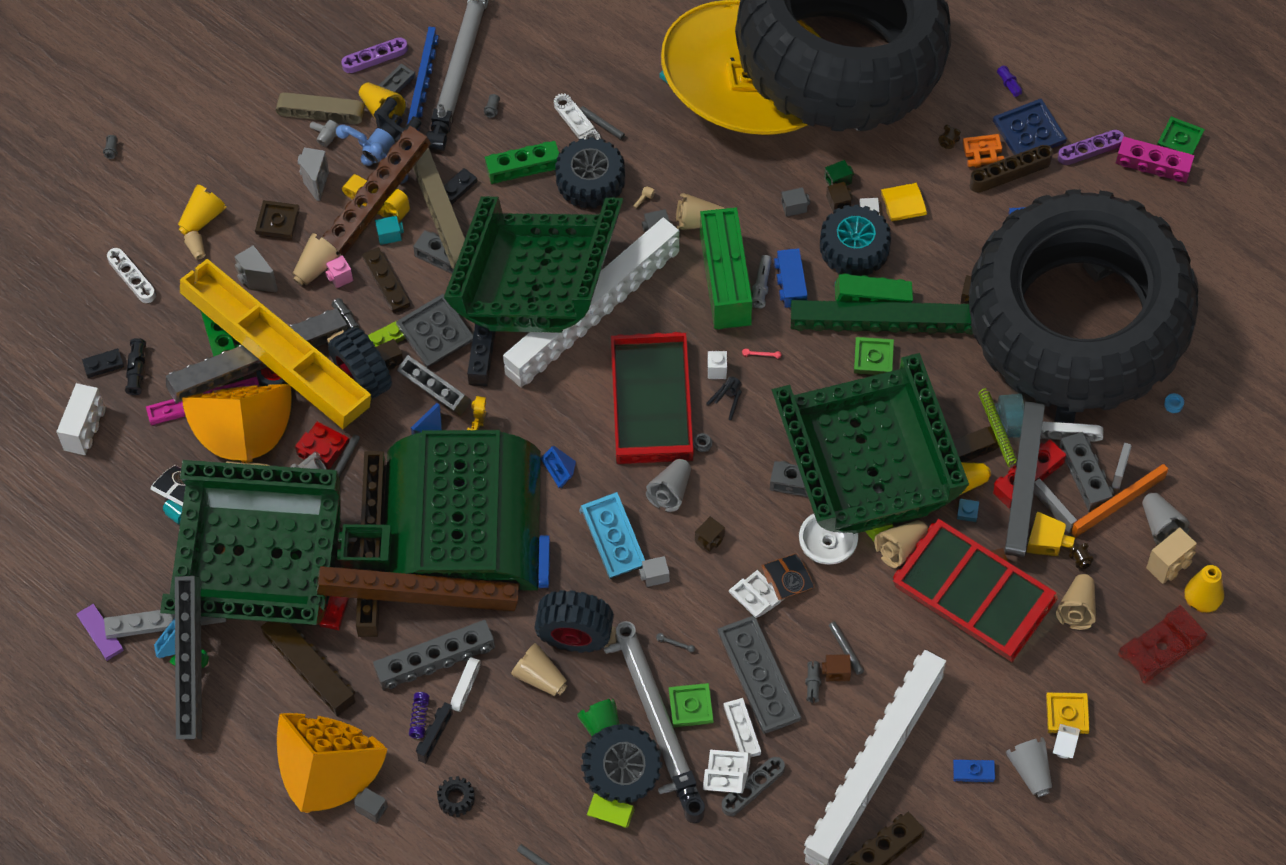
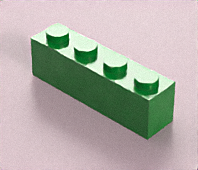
[835,274,913,303]

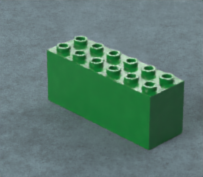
[700,207,752,330]

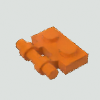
[963,134,1004,168]

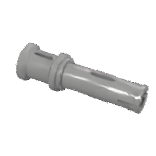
[752,255,772,309]

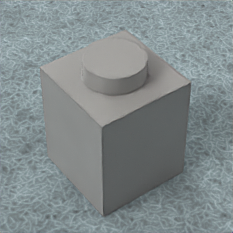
[639,556,670,587]

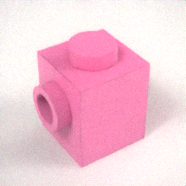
[325,255,353,288]

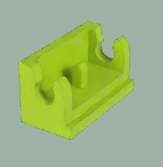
[587,793,635,828]

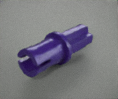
[997,65,1022,97]

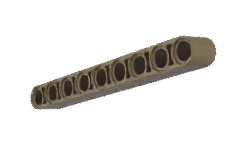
[413,148,465,269]

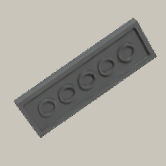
[717,616,801,734]

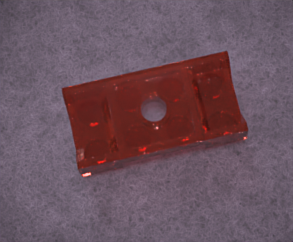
[1118,605,1207,684]

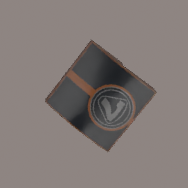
[761,553,815,601]

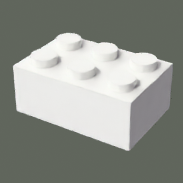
[57,383,105,455]

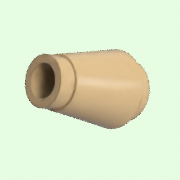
[184,231,206,260]

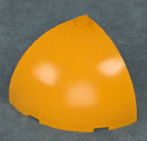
[182,384,291,463]
[277,713,387,813]

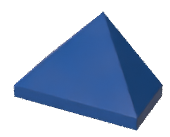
[411,403,442,435]
[541,446,576,488]

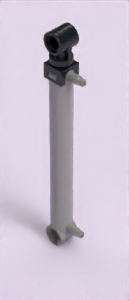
[426,0,488,151]
[604,621,705,823]

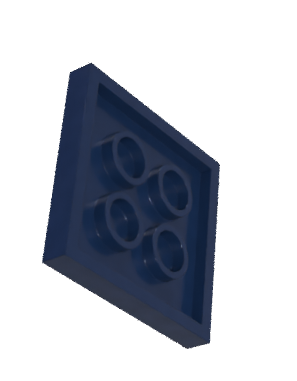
[993,98,1067,155]

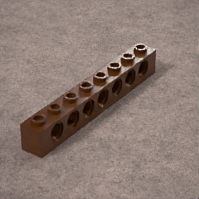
[323,126,431,257]

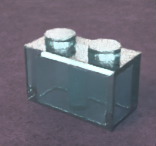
[995,393,1024,438]

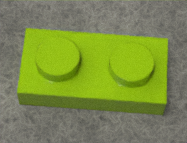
[368,320,406,347]

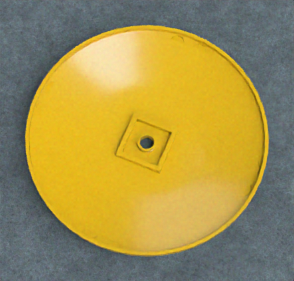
[661,0,821,135]

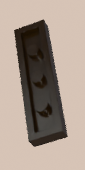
[362,247,410,314]

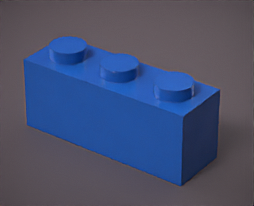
[774,248,807,307]

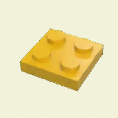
[1046,693,1089,734]

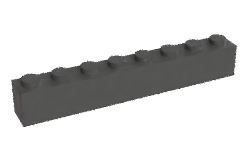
[175,576,202,740]

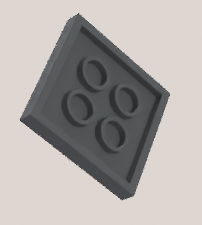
[396,294,473,368]

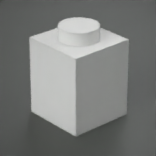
[708,351,727,379]
[1053,724,1080,759]

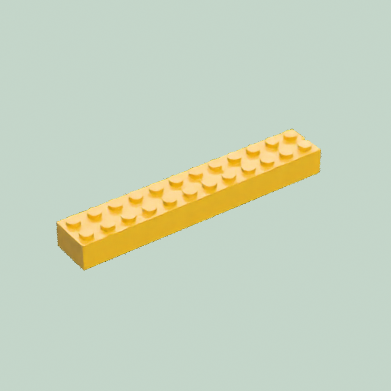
[180,259,371,429]

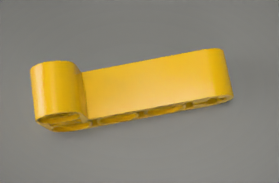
[342,174,410,223]

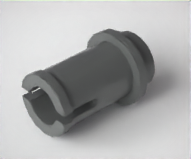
[484,94,500,118]
[103,135,118,159]

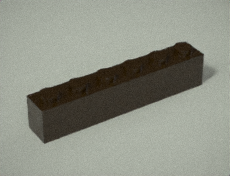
[261,621,356,717]

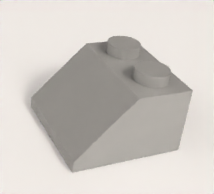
[298,147,329,201]
[234,245,278,293]

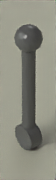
[656,633,695,653]

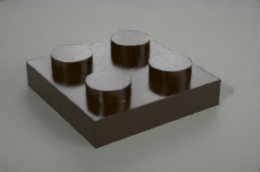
[255,200,300,239]

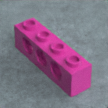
[1116,136,1194,183]

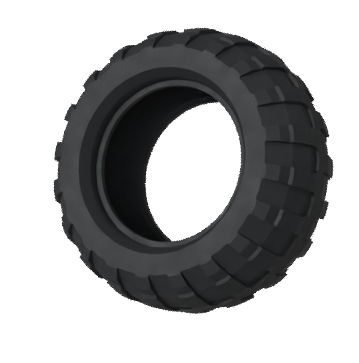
[735,0,951,132]
[969,189,1199,412]

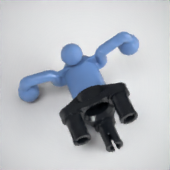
[336,97,422,183]

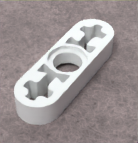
[451,657,481,712]

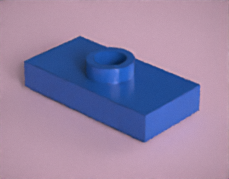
[953,760,995,782]

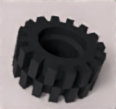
[437,776,475,817]

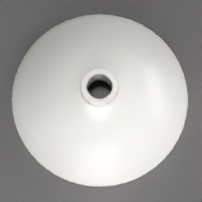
[799,514,858,564]

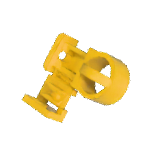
[467,396,486,430]

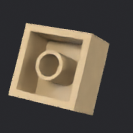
[1146,528,1197,584]

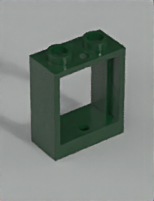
[337,524,392,569]

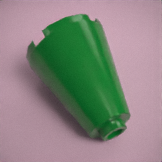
[577,699,620,737]

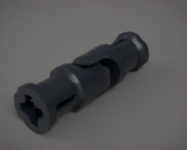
[125,338,146,395]

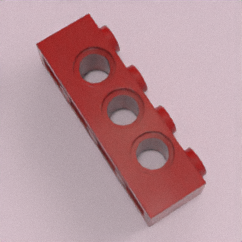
[993,440,1066,509]

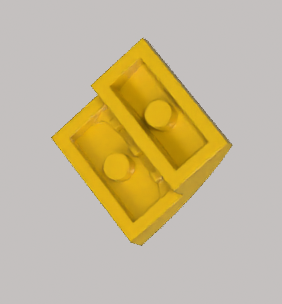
[881,183,927,221]

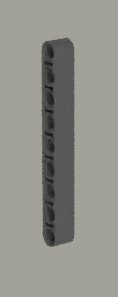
[1004,401,1045,557]

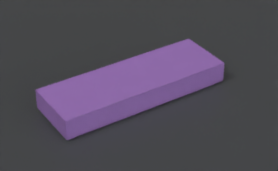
[76,604,124,661]

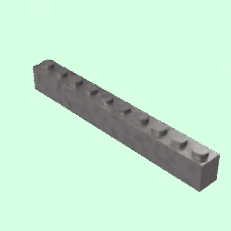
[166,308,347,404]

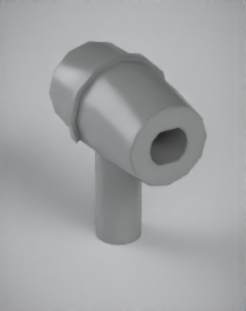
[310,120,339,147]

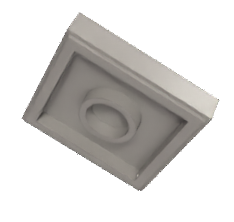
[1112,443,1132,495]

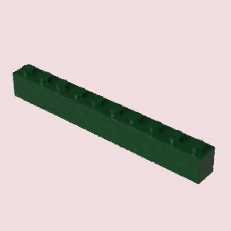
[791,300,973,334]

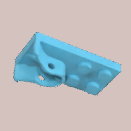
[579,492,645,579]

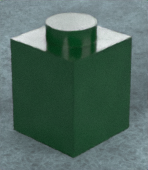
[824,160,854,186]

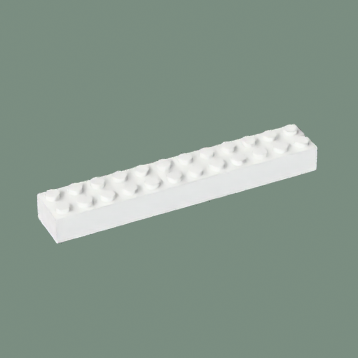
[503,217,679,388]
[804,650,946,865]

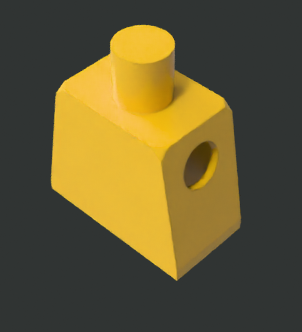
[1026,512,1075,556]

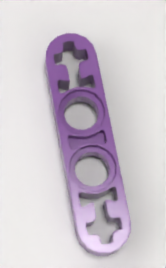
[341,38,408,73]
[1058,130,1124,165]

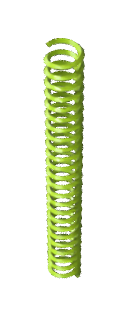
[979,388,1017,467]

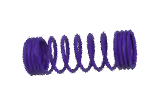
[409,692,430,739]

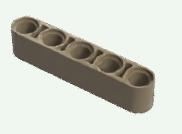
[275,93,365,124]

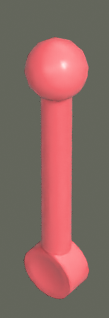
[742,349,782,359]

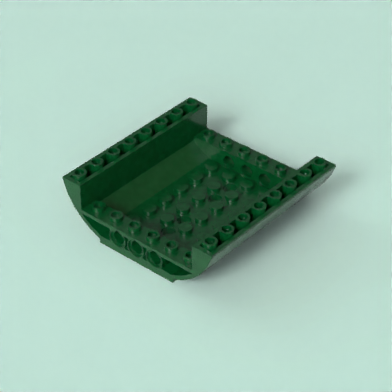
[444,196,624,333]
[771,353,969,534]
[381,430,541,591]
[160,460,341,625]

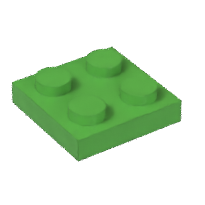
[854,337,894,375]
[669,683,713,727]

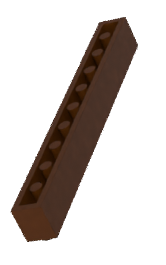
[317,566,518,611]

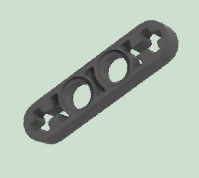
[721,757,785,816]

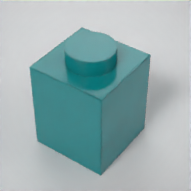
[375,216,404,245]

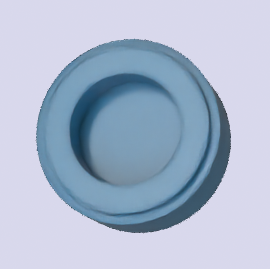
[1164,393,1184,413]

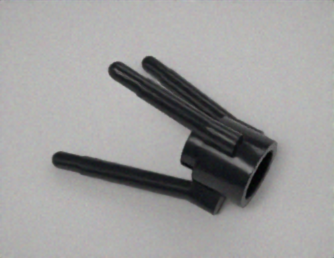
[706,377,742,420]

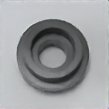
[693,433,712,452]

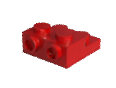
[295,421,350,470]

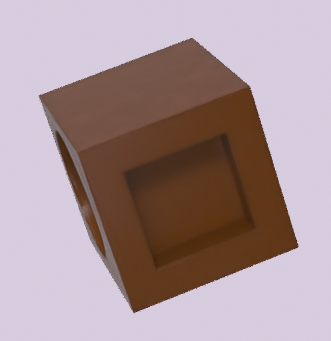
[821,654,851,681]

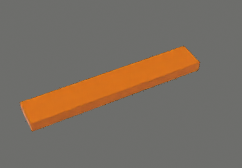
[1071,464,1168,538]

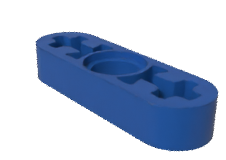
[539,535,550,588]

